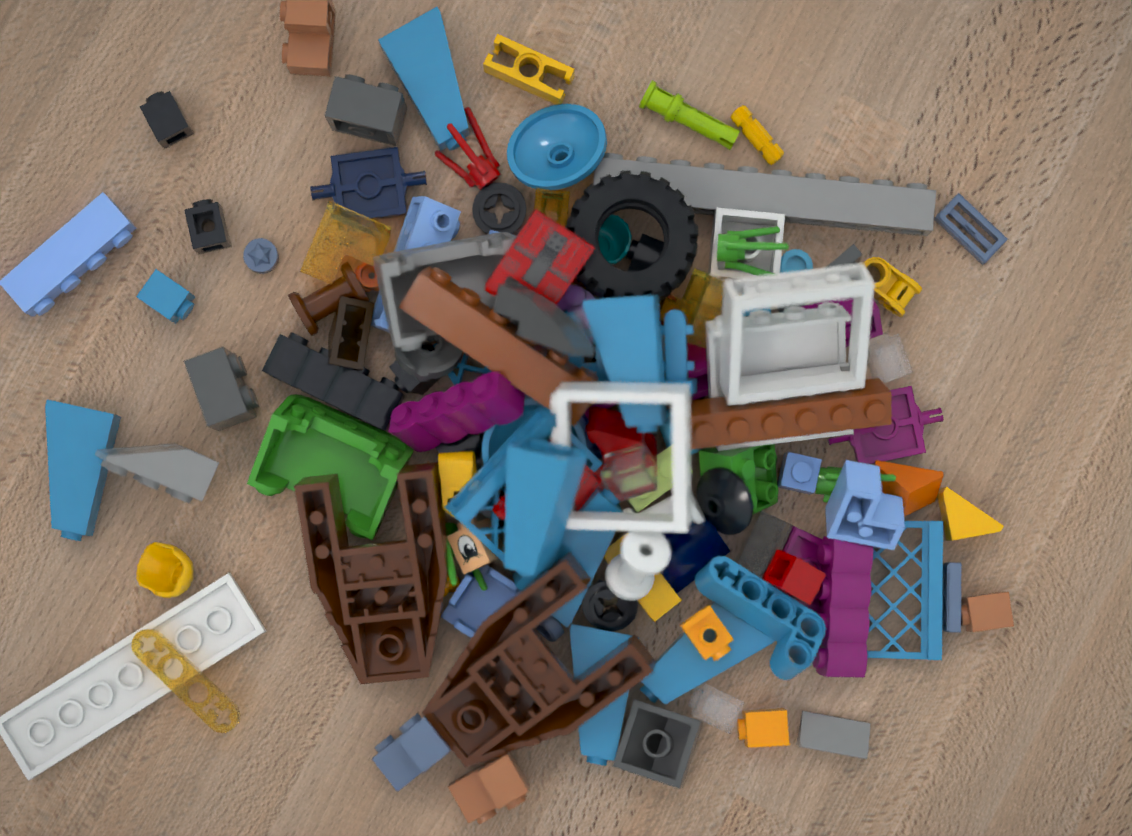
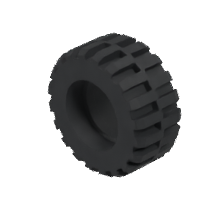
[566,170,699,301]

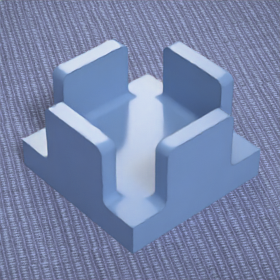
[441,565,520,638]

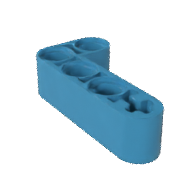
[695,556,826,680]

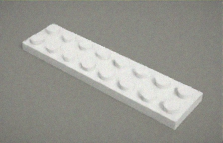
[0,573,266,781]

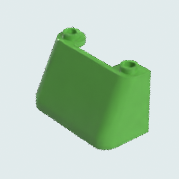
[247,394,413,540]

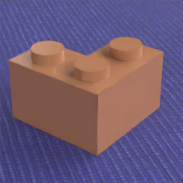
[280,0,336,77]
[448,751,530,824]

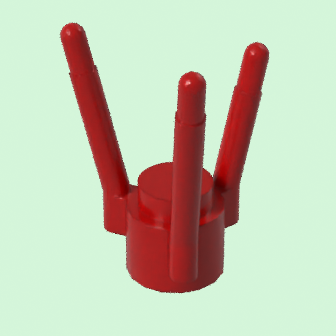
[434,107,501,190]

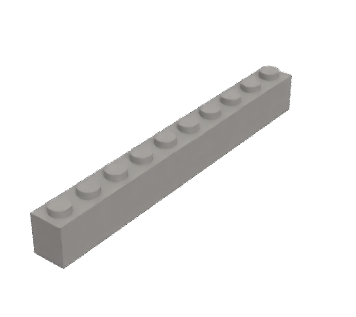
[593,153,936,236]

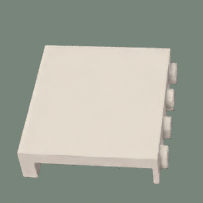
[705,303,853,451]

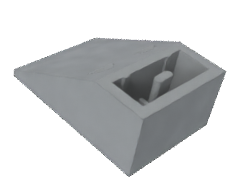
[95,443,219,503]

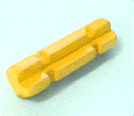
[731,105,784,165]

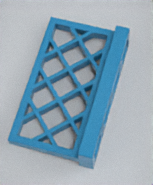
[445,404,603,563]
[867,521,943,660]

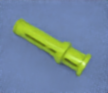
[639,80,740,150]

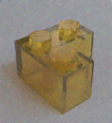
[300,201,392,285]
[659,268,742,348]

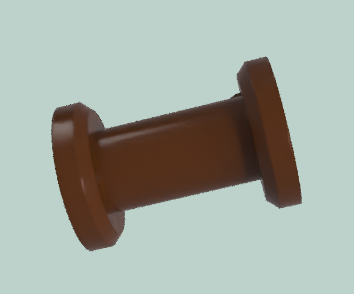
[288,261,371,336]

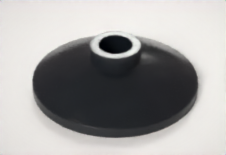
[697,467,753,535]

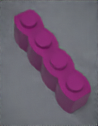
[389,372,525,452]
[812,536,873,677]

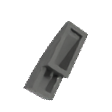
[493,284,595,357]

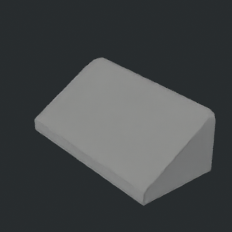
[796,711,871,759]

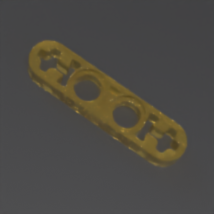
[131,629,241,733]

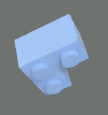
[825,460,905,550]

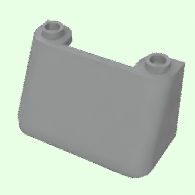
[373,232,527,351]

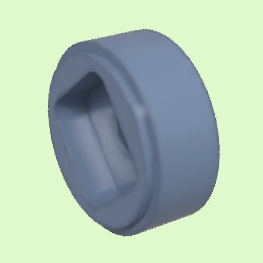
[243,238,279,274]
[535,615,564,642]

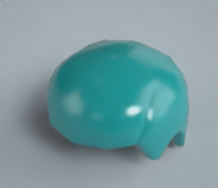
[598,214,632,266]

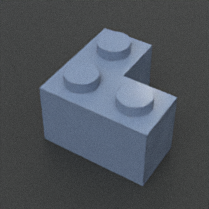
[372,713,451,792]

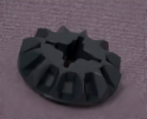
[472,183,527,234]
[582,579,638,631]

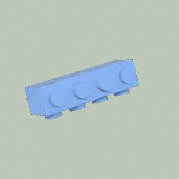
[0,192,136,317]
[371,196,461,333]

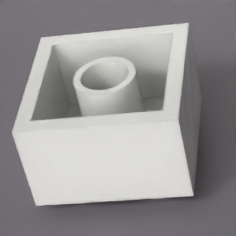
[707,208,785,282]

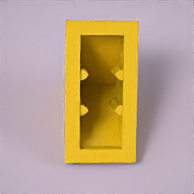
[937,487,1004,541]

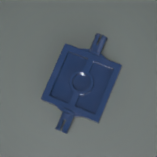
[310,147,427,225]

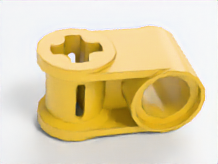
[862,257,922,317]
[438,451,477,517]

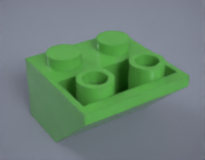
[699,444,778,514]

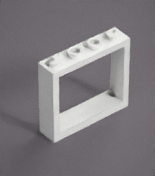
[720,263,874,405]
[550,381,692,533]

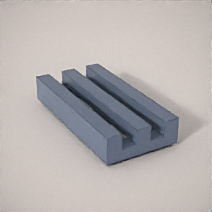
[934,193,1008,265]
[942,563,961,632]

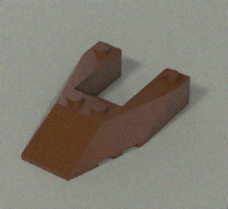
[294,462,448,684]
[422,552,656,768]

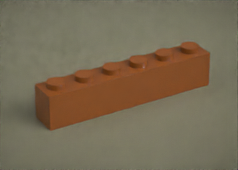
[399,267,599,427]
[690,378,892,449]

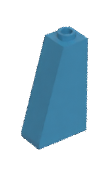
[378,7,470,151]
[582,295,667,432]
[45,399,121,541]
[504,437,587,577]
[512,487,623,628]
[640,602,775,704]
[570,623,639,766]

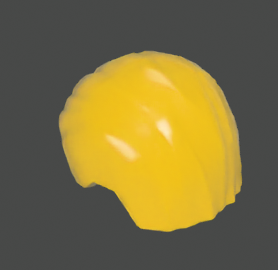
[136,542,194,598]

